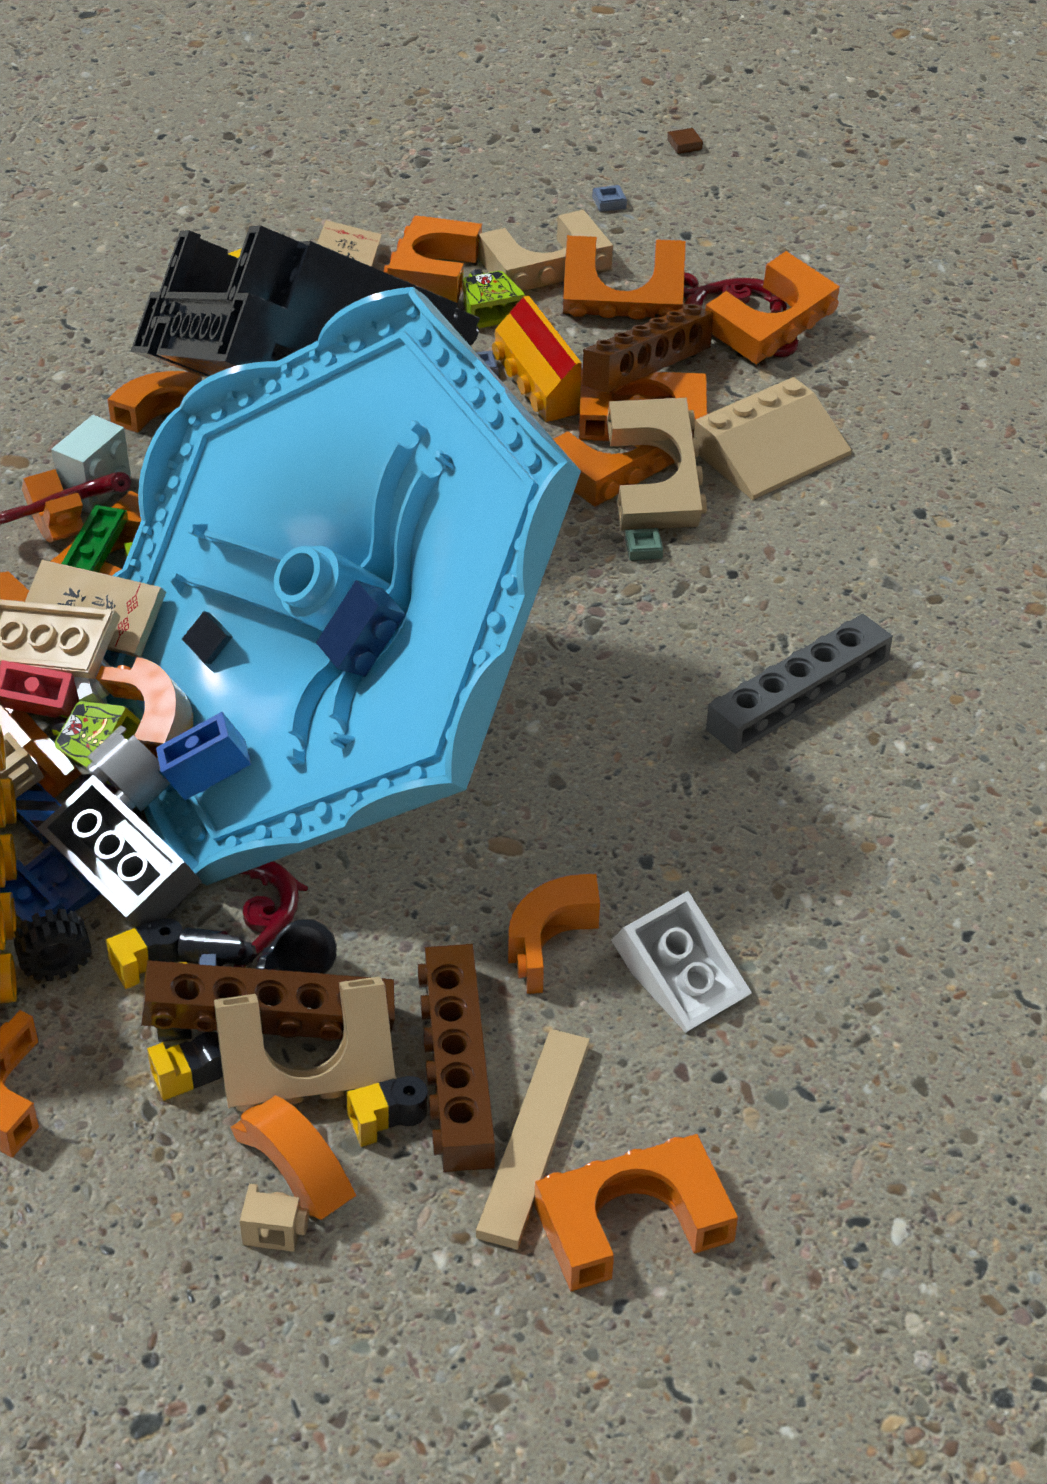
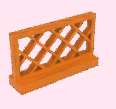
[0,704,82,798]

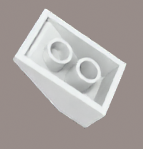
[611,891,752,1033]

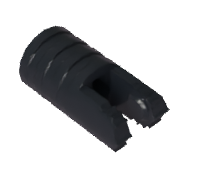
[178,927,258,966]

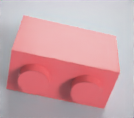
[0,660,79,718]

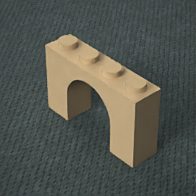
[478,209,613,291]
[607,398,707,531]
[214,976,396,1111]

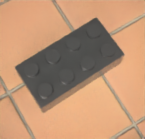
[37,775,202,927]

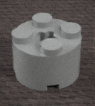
[87,725,170,812]

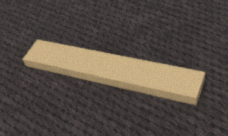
[476,1029,590,1250]

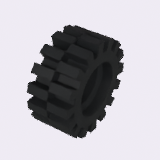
[13,909,92,981]

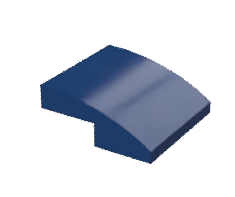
[0,844,101,922]

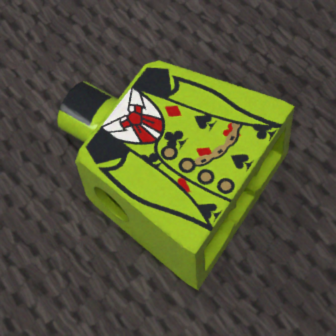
[462,269,525,328]
[52,701,141,785]

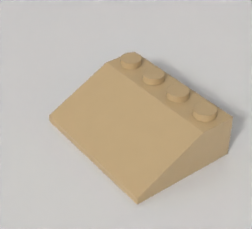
[694,377,852,500]

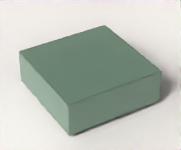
[625,528,663,561]

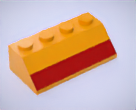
[492,295,582,422]

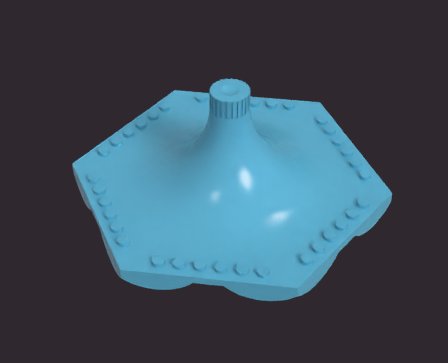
[79,287,581,885]

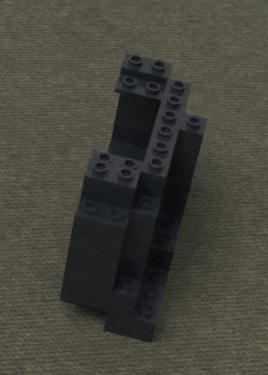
[130,225,480,378]

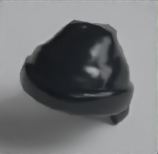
[255,919,337,974]

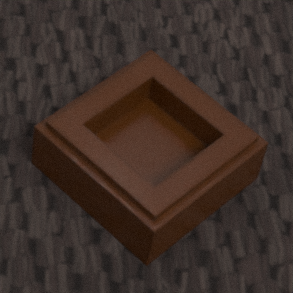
[667,128,703,154]

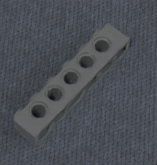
[706,613,893,754]

